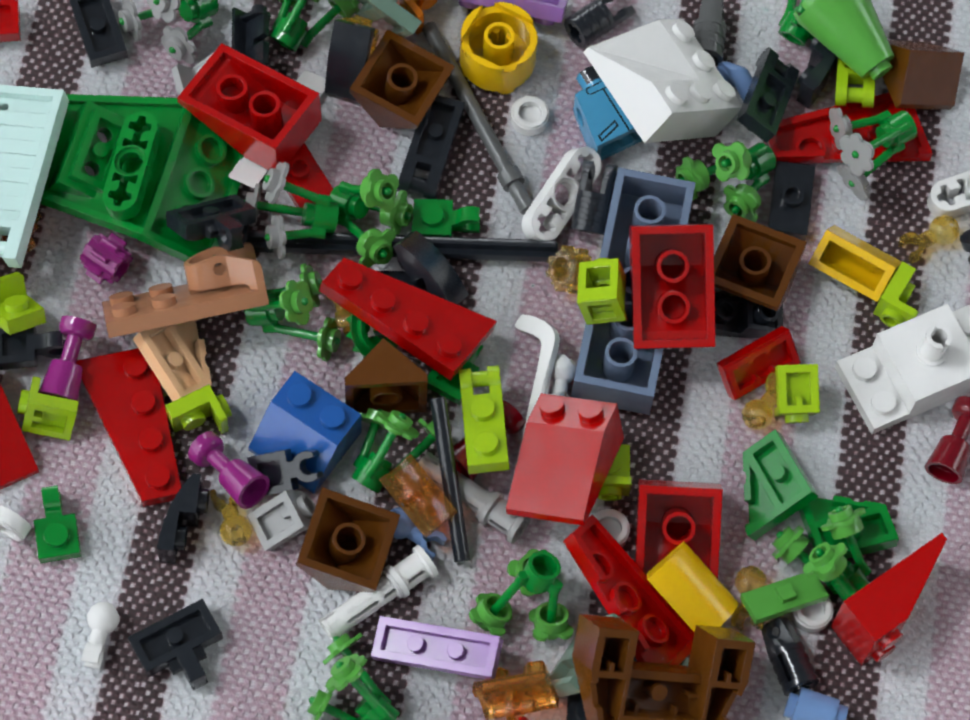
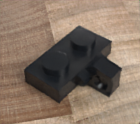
[166,194,256,251]
[127,598,223,691]

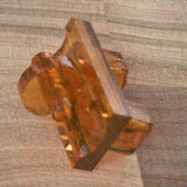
[379,454,458,538]
[472,660,559,720]

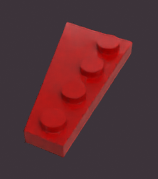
[764,93,933,164]
[319,257,497,381]
[76,348,181,507]
[563,514,694,665]

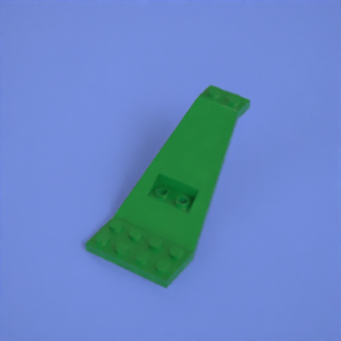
[40,94,244,262]

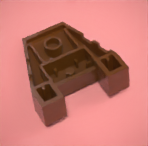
[572,614,756,720]

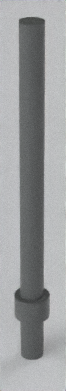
[422,22,532,215]

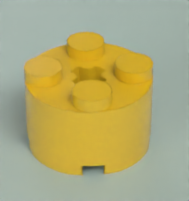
[460,2,538,95]

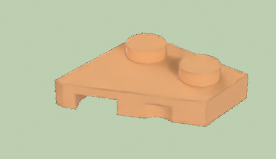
[133,320,212,402]

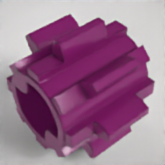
[79,233,133,284]

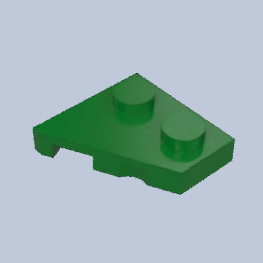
[743,429,818,541]
[798,495,899,559]

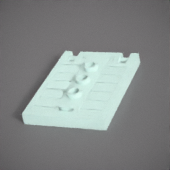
[0,85,69,268]

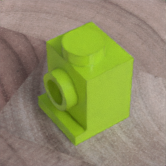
[577,258,627,325]

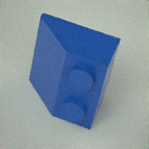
[248,371,362,494]

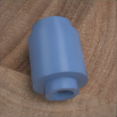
[783,687,849,720]

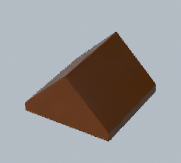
[349,29,455,129]
[882,40,965,110]
[714,214,807,311]
[345,338,428,414]
[296,487,400,593]

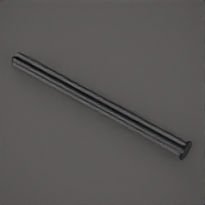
[243,225,558,262]

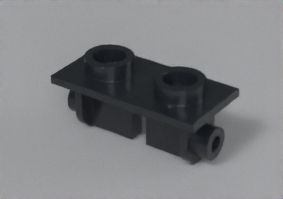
[232,4,271,68]

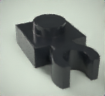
[247,448,323,496]

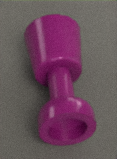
[38,316,97,401]
[188,431,270,509]

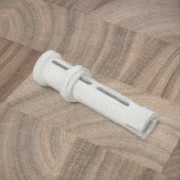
[318,545,439,641]

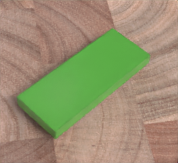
[740,573,829,625]

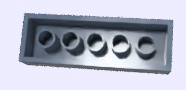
[571,167,696,415]

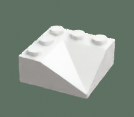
[583,19,742,143]

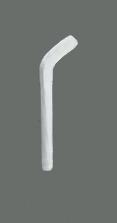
[512,314,560,480]

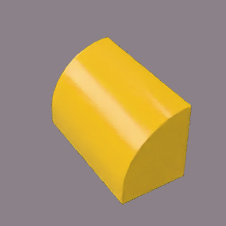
[808,225,901,302]
[646,541,739,633]

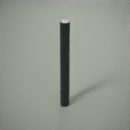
[430,397,470,562]

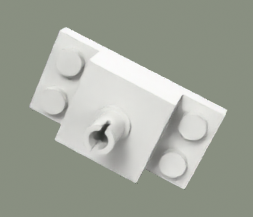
[835,304,970,434]

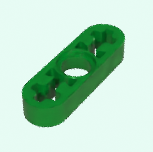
[102,111,162,221]

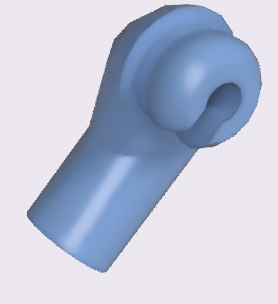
[716,61,753,102]

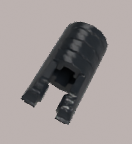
[564,0,636,48]
[570,160,618,235]

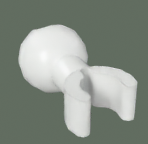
[551,354,577,397]
[81,602,120,670]

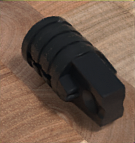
[761,617,819,696]

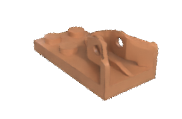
[102,242,269,338]

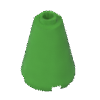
[793,0,894,80]

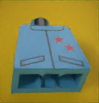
[573,66,643,161]

